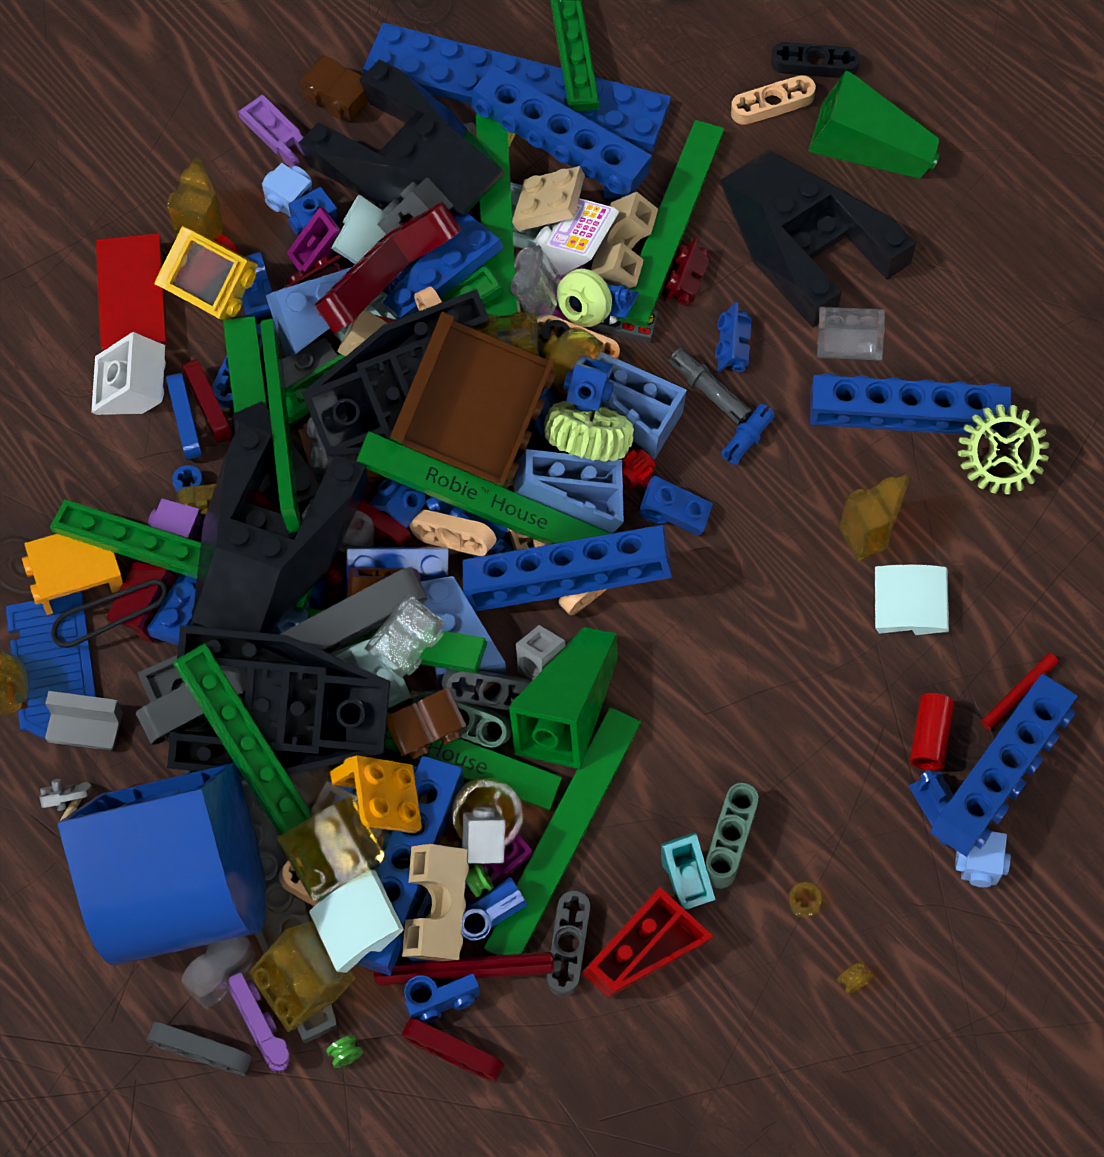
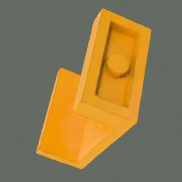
[22,534,123,615]

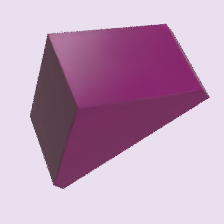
[286,207,341,274]

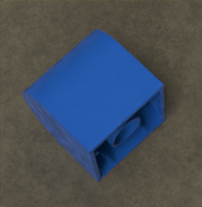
[57,762,266,966]

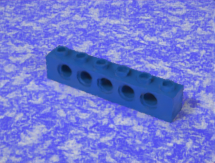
[471,65,652,197]
[809,373,1011,437]
[463,525,672,612]
[930,673,1078,857]
[356,756,465,976]

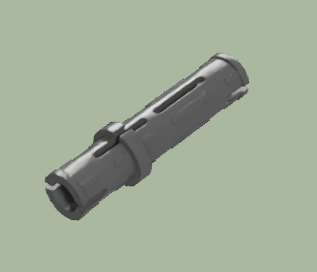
[668,347,753,426]

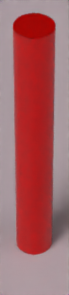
[981,653,1059,731]

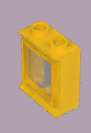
[154,226,258,320]

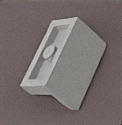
[45,691,123,751]

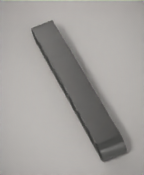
[136,567,428,745]

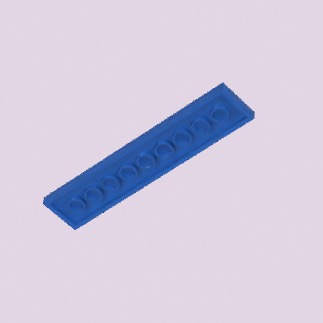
[363,22,671,152]

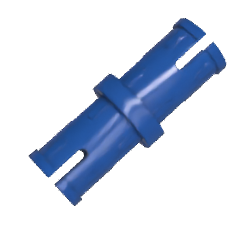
[721,404,775,465]

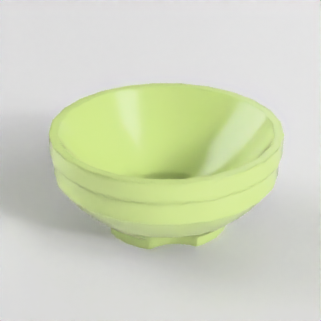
[557,269,612,327]

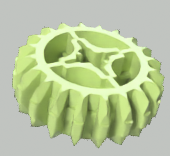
[544,401,634,462]
[958,404,1049,494]

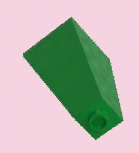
[808,71,940,179]
[509,627,618,769]

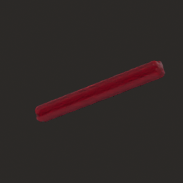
[374,952,554,985]

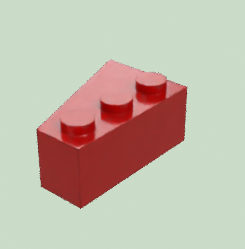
[582,887,714,998]

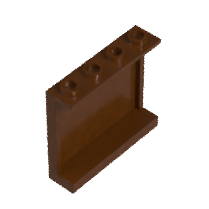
[389,312,557,487]

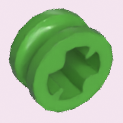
[465,863,494,897]
[326,1035,364,1068]

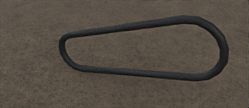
[51,579,168,648]

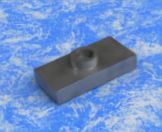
[282,338,337,388]

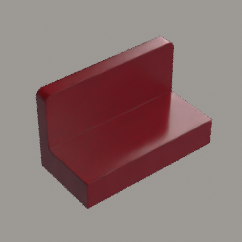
[106,562,176,643]

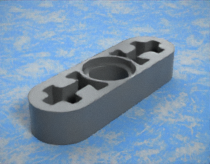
[442,669,532,711]
[547,891,590,997]
[146,1022,252,1076]

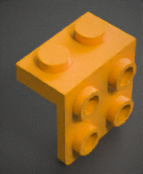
[330,755,422,833]

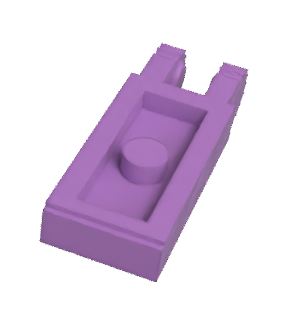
[238,95,304,167]
[228,972,290,1074]

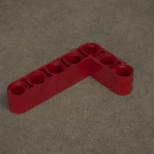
[314,202,462,333]

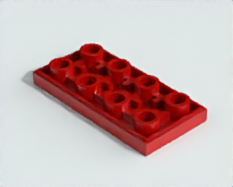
[96,233,167,352]

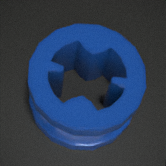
[172,465,204,499]

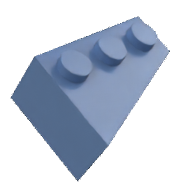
[265,267,352,357]
[594,351,687,460]
[514,449,624,533]
[421,576,506,691]

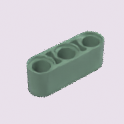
[412,689,512,748]
[705,783,759,889]

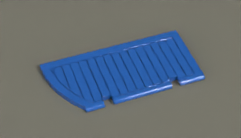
[6,592,96,745]

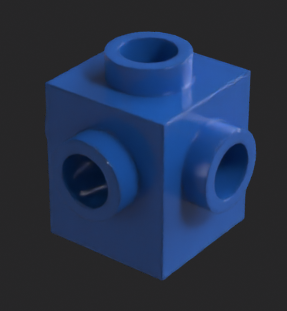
[564,355,614,412]
[369,478,428,529]

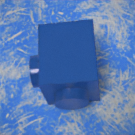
[288,187,340,235]

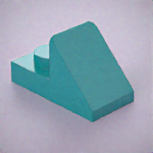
[661,832,715,910]

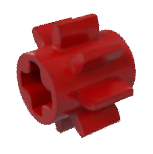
[619,449,656,489]

